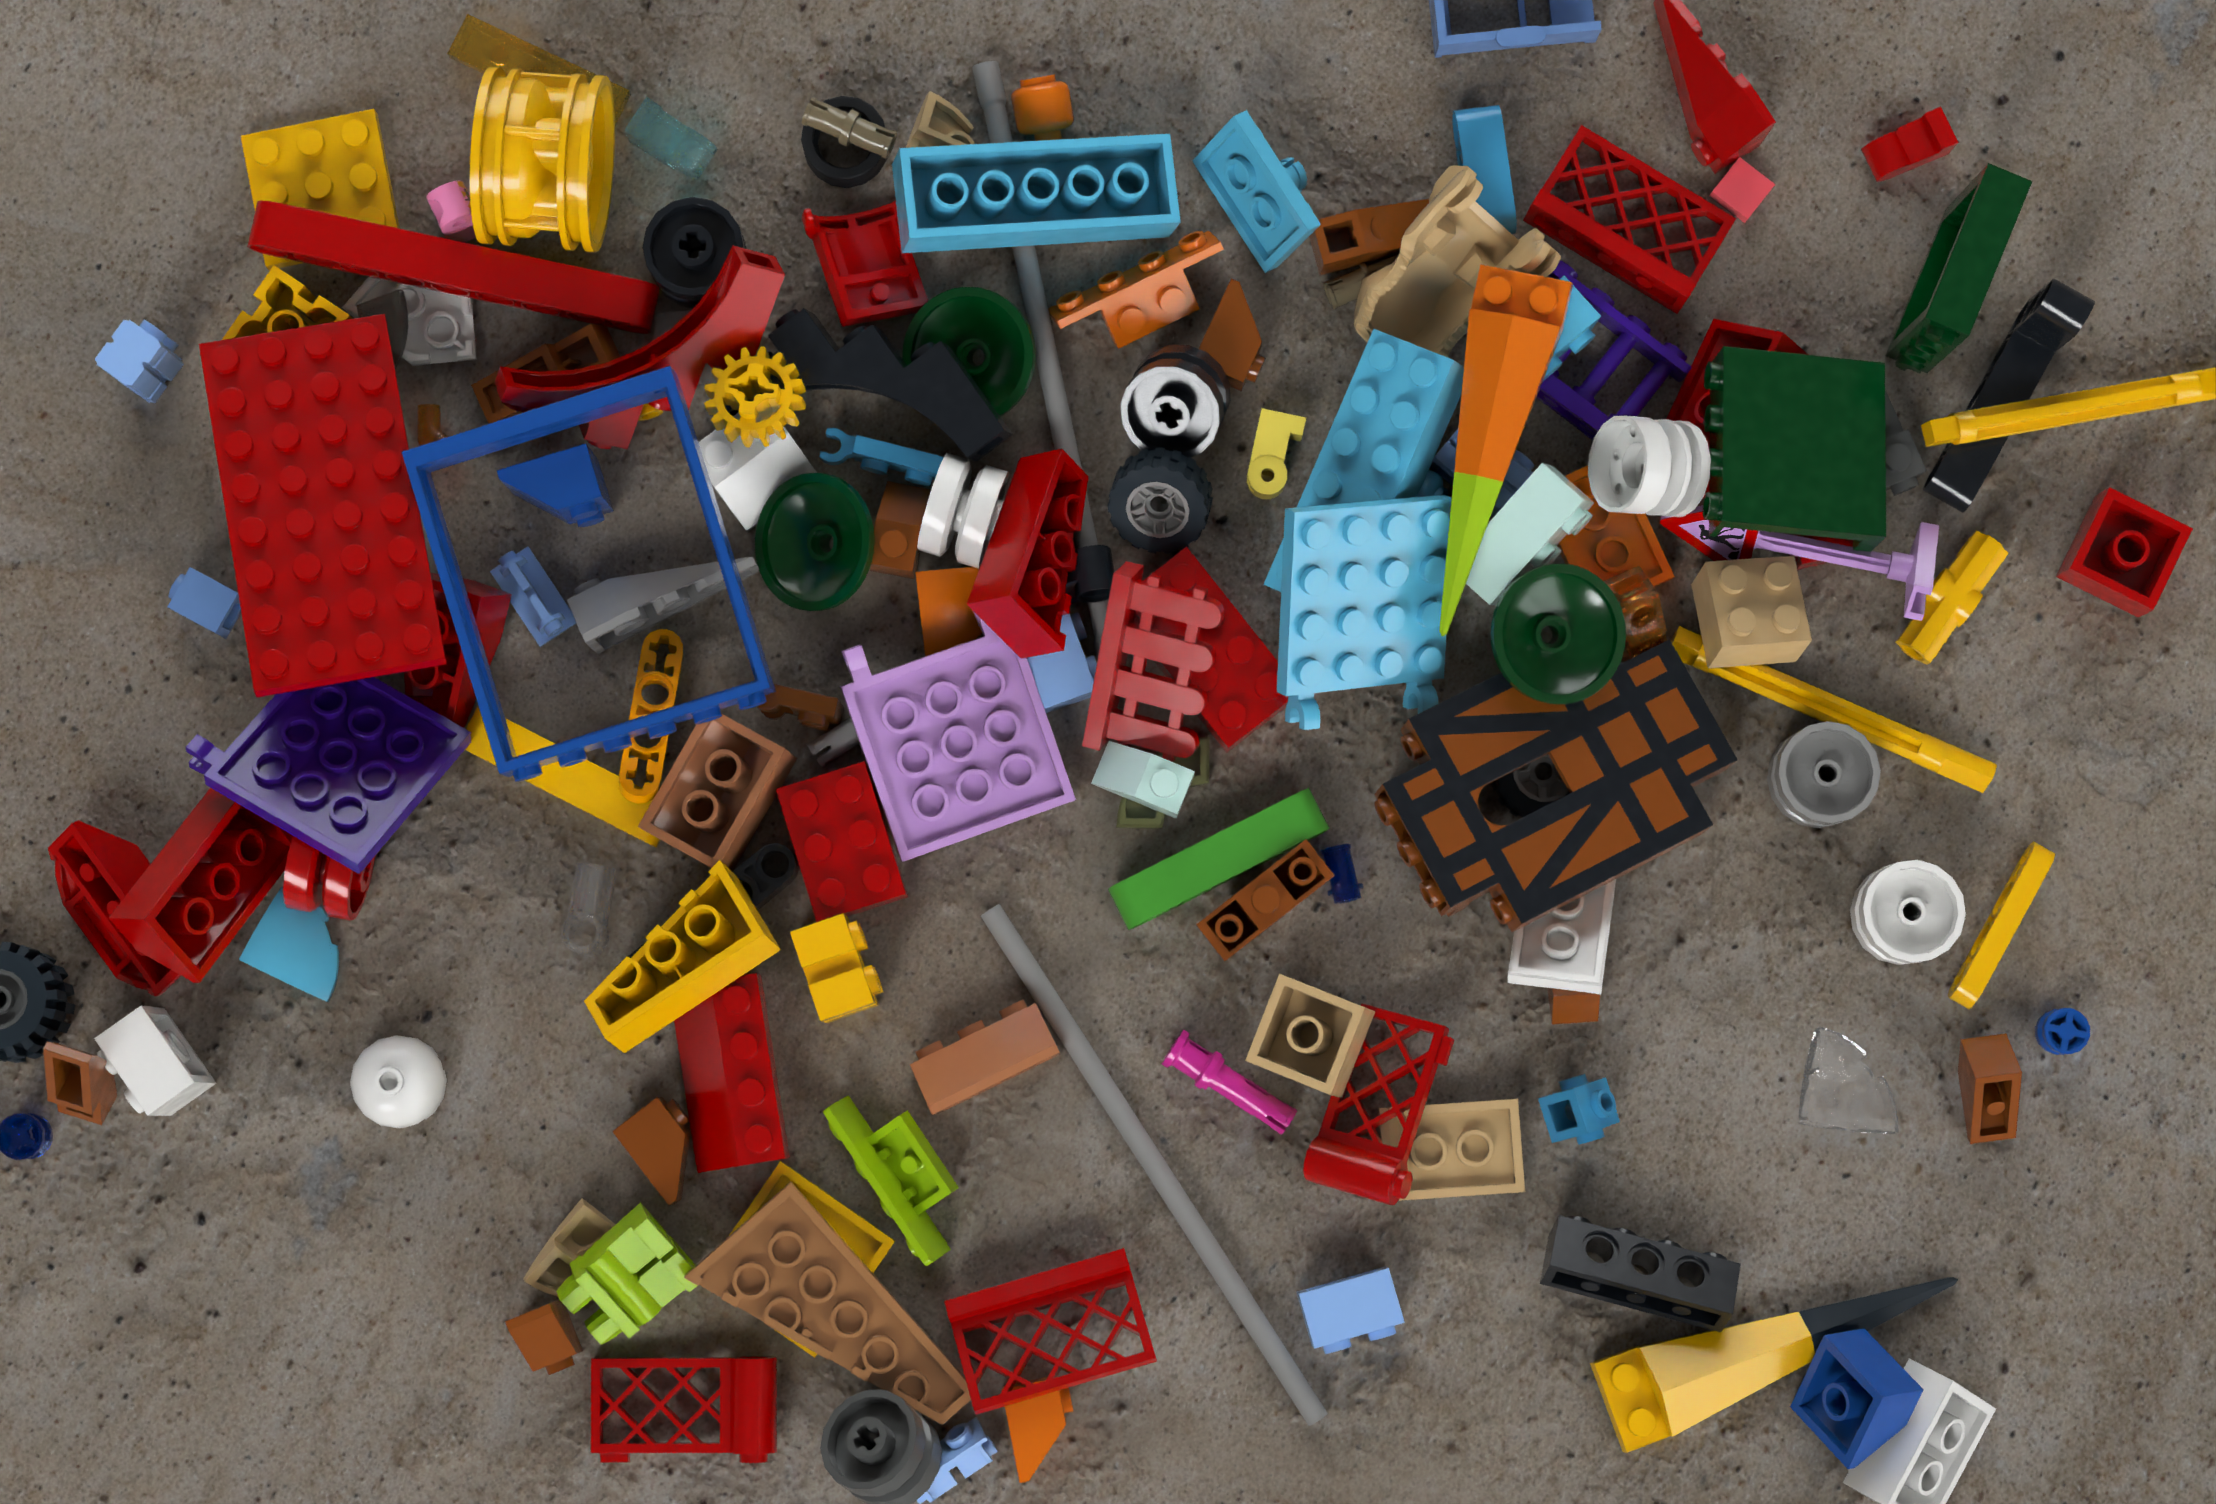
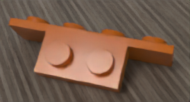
[1048,231,1224,349]

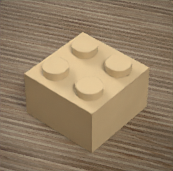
[1691,556,1812,669]
[1245,974,1375,1098]

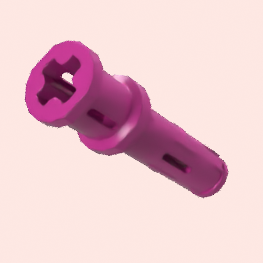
[1161,1030,1297,1135]

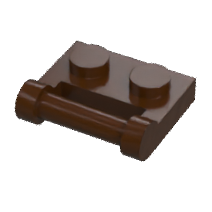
[757,684,844,731]

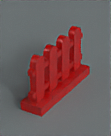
[1082,561,1225,762]

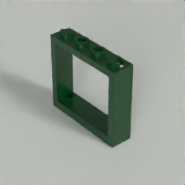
[1885,163,2033,373]

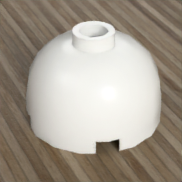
[350,1035,447,1128]

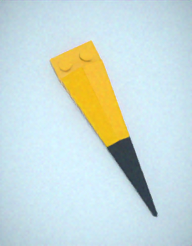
[1590,1277,1958,1453]

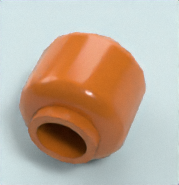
[1011,74,1074,141]

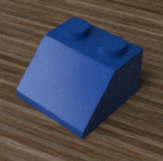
[497,443,614,527]
[1790,1328,1924,1469]

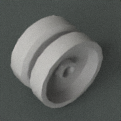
[1767,721,1881,828]

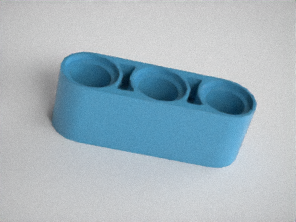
[1452,105,1517,234]

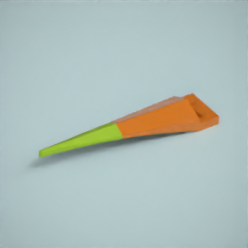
[1439,264,1573,636]

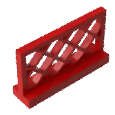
[1523,125,1737,314]
[944,1248,1157,1415]

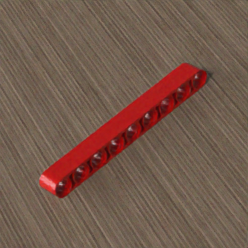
[247,200,660,334]

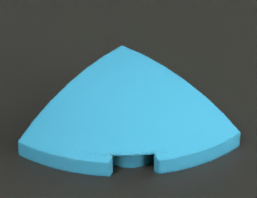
[239,886,339,1002]

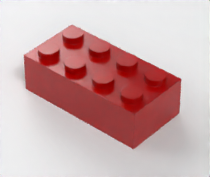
[1134,547,1288,753]

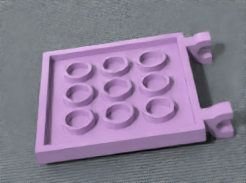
[840,611,1076,862]

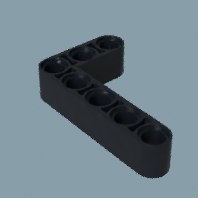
[1923,279,2095,513]

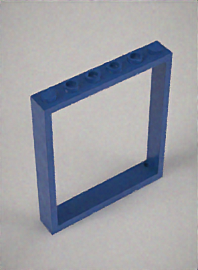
[402,366,776,782]

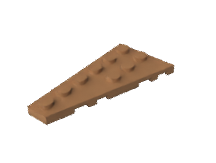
[684,1182,971,1425]

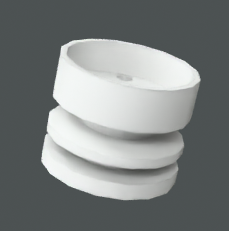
[1588,415,1711,517]

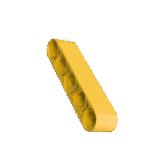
[465,706,660,848]

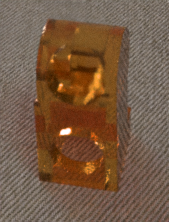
[1604,566,1667,658]

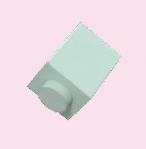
[1091,741,1195,819]

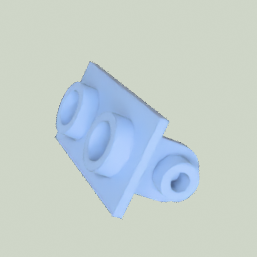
[490,546,576,647]
[917,1417,998,1504]

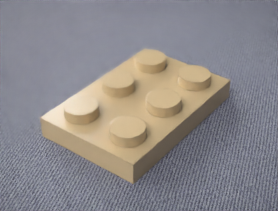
[1378,1099,1525,1201]

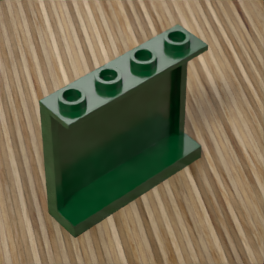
[1703,346,1886,552]

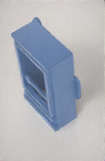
[1429,0,1602,58]

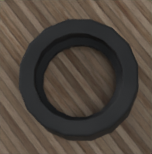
[801,96,887,188]

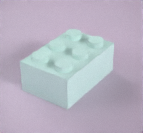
[1466,463,1594,605]

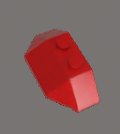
[48,820,181,997]

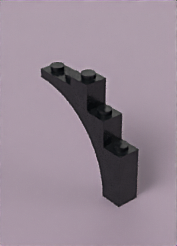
[712,308,1013,462]

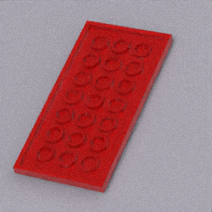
[199,314,447,698]

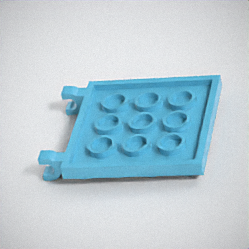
[1277,495,1452,730]

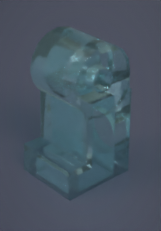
[624,97,718,180]

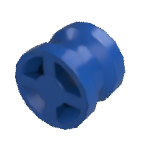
[2035,1008,2090,1055]

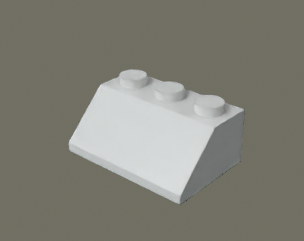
[1843,1358,1996,1504]

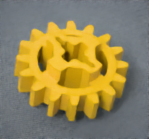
[704,346,806,448]

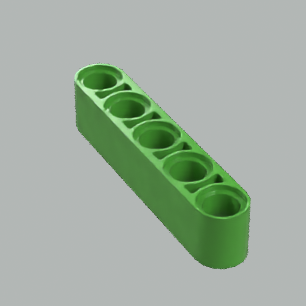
[1108,788,1330,930]

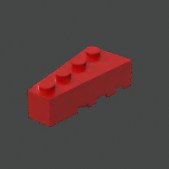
[967,448,1089,659]

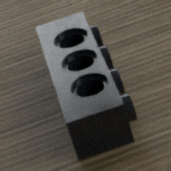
[1540,1215,1741,1332]

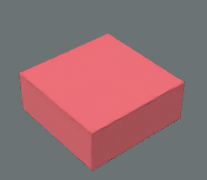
[1709,157,1775,223]

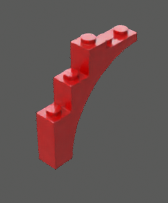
[495,245,785,450]

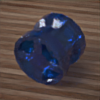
[0,1113,53,1160]

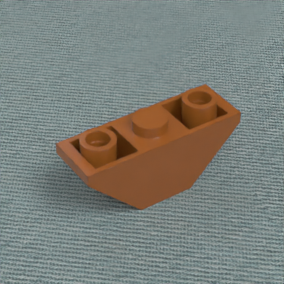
[1196,839,1335,962]

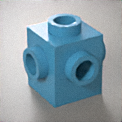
[1538,1074,1620,1145]

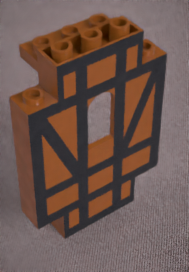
[1374,639,1738,932]

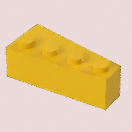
[584,860,781,1053]

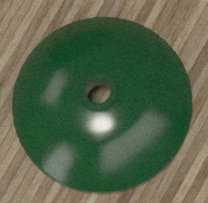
[902,287,1036,417]
[755,473,875,611]
[1491,564,1626,704]

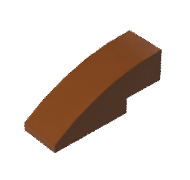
[471,323,620,424]
[43,1041,117,1125]

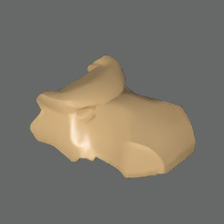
[1354,165,1561,357]

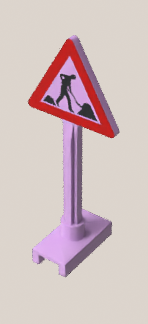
[1660,505,1939,621]

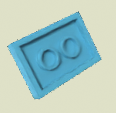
[1192,110,1321,273]

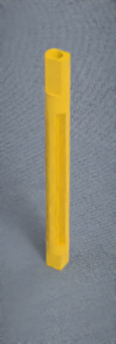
[1921,367,2216,447]
[1671,626,1997,793]

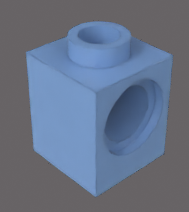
[167,567,241,639]

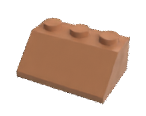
[638,713,797,871]
[910,999,1060,1115]

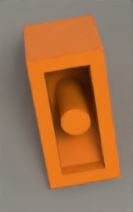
[1001,1376,1074,1483]

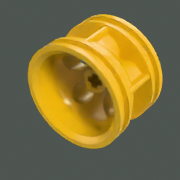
[470,67,615,253]

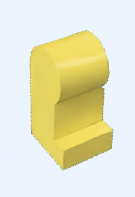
[1247,408,1306,499]

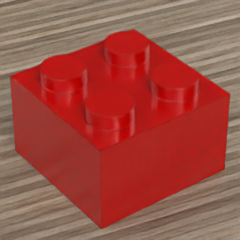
[2056,487,2193,617]

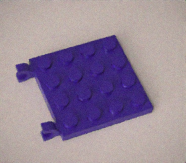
[185,677,471,874]

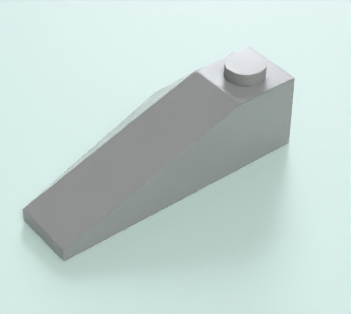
[567,556,760,654]

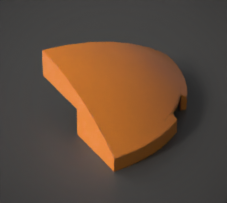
[915,567,982,656]

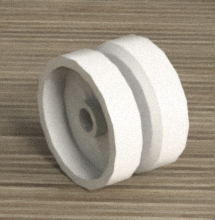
[917,453,1009,569]
[1850,860,1966,965]

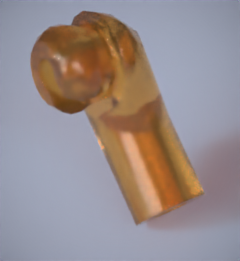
[417,404,449,446]

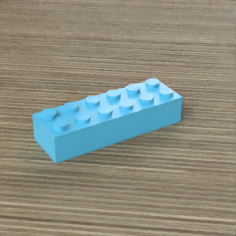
[892,134,1181,253]
[1263,329,1464,592]

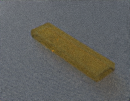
[447,14,631,126]

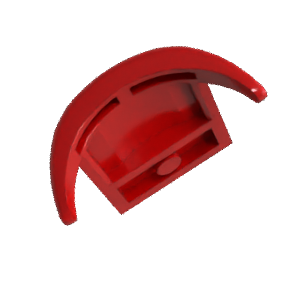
[802,201,928,327]

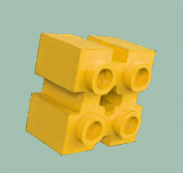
[222,265,353,340]
[790,913,884,1023]

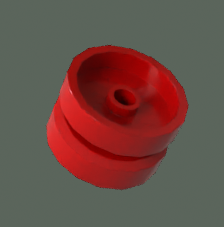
[283,836,376,921]

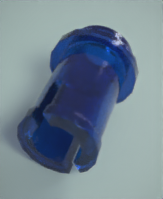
[1321,844,1364,904]

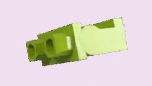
[556,1202,698,1345]

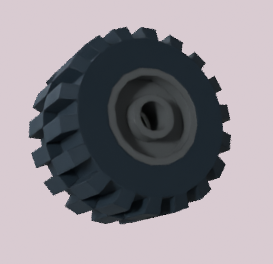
[0,942,75,1063]

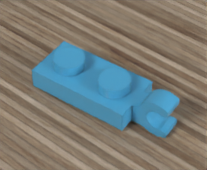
[819,428,944,486]

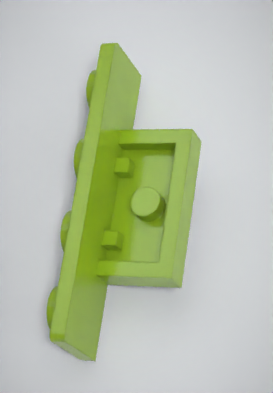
[823,1095,959,1266]

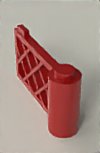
[1303,1003,1455,1205]
[591,1356,777,1463]

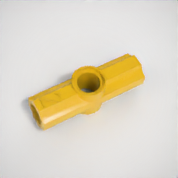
[1895,531,2009,665]

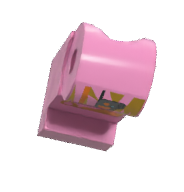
[426,180,476,242]

